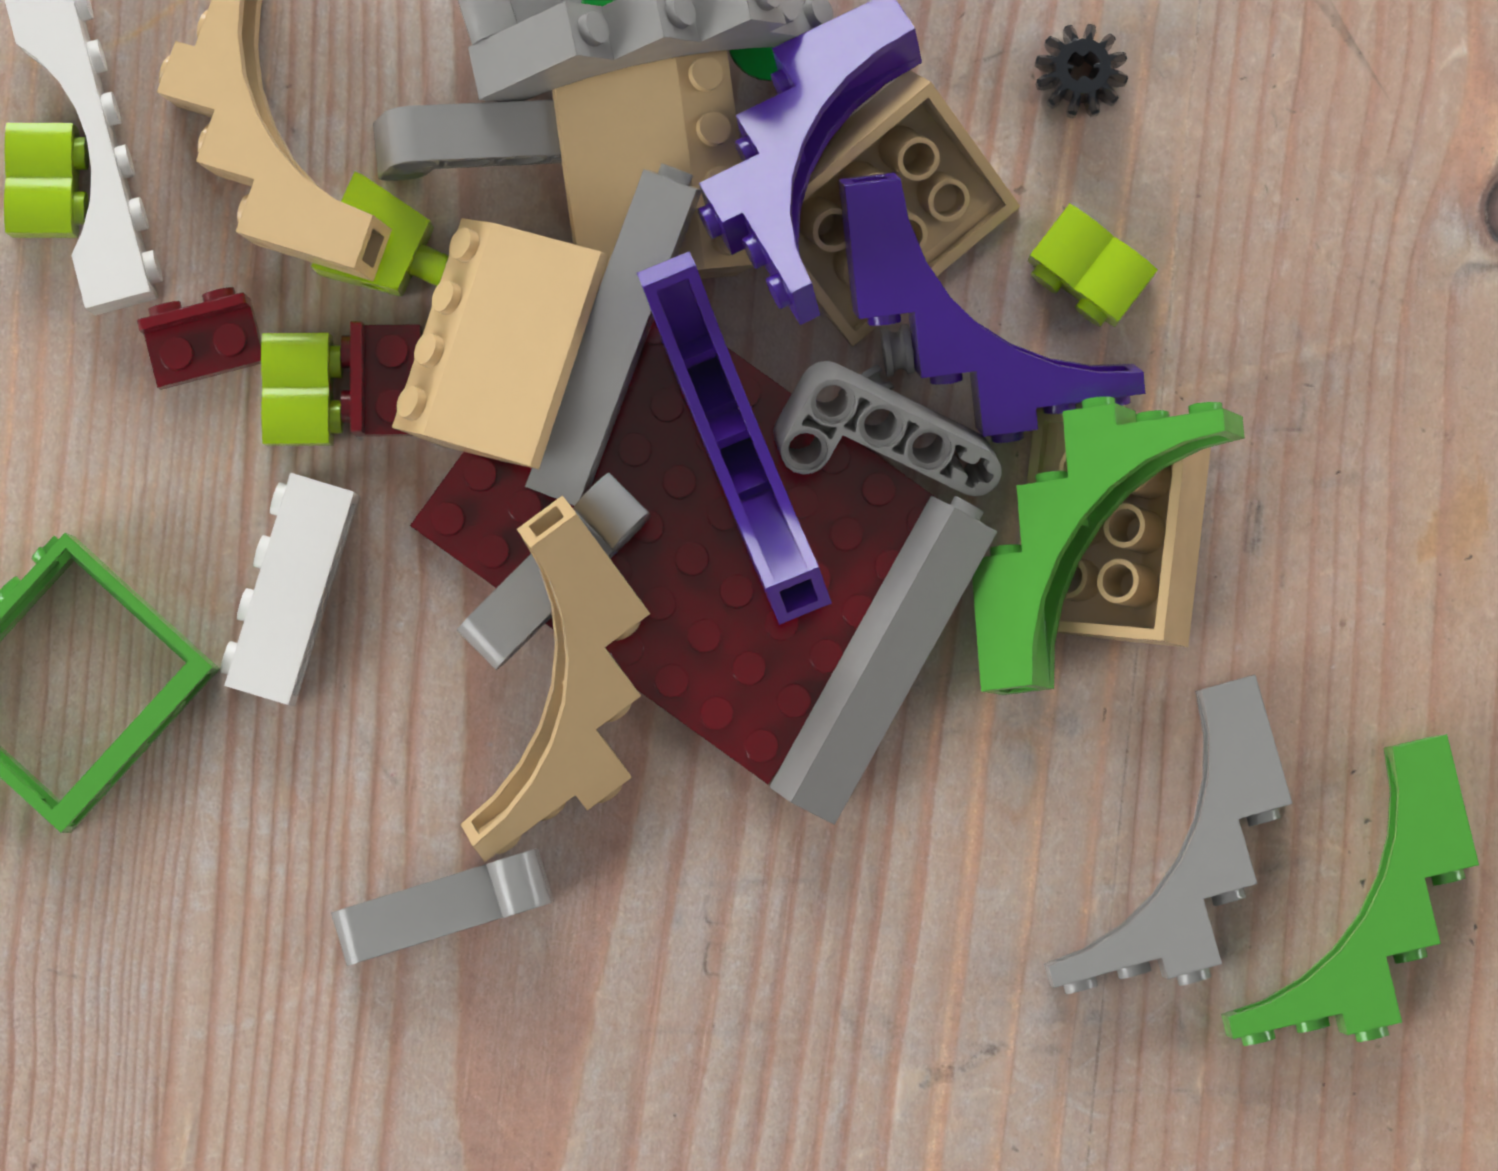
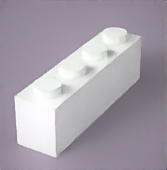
[220,473,360,706]

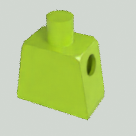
[311,171,449,297]

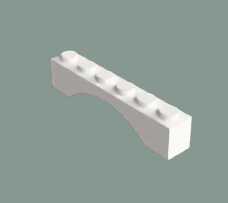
[5,0,163,316]

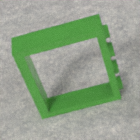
[0,533,220,833]

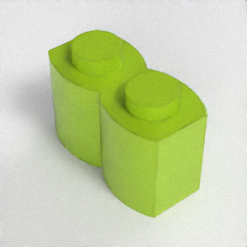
[4,123,89,238]
[1028,203,1158,327]
[261,333,344,446]

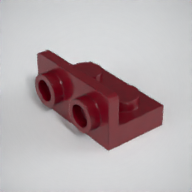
[137,287,261,390]
[340,321,422,437]

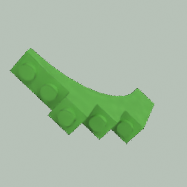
[972,397,1245,695]
[1221,734,1479,1046]

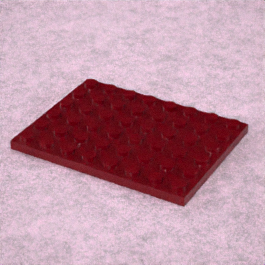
[410,289,938,785]

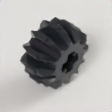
[1035,24,1128,118]

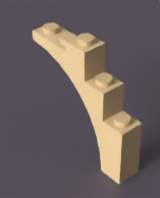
[157,0,392,281]
[460,495,650,862]

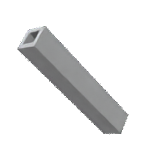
[525,163,701,506]
[770,496,997,825]

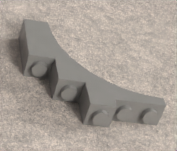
[468,0,833,102]
[1044,675,1293,994]

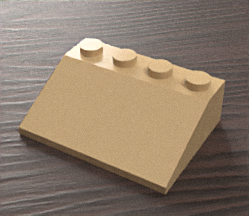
[552,50,753,287]
[799,70,1020,346]
[392,218,609,470]
[1020,409,1211,647]

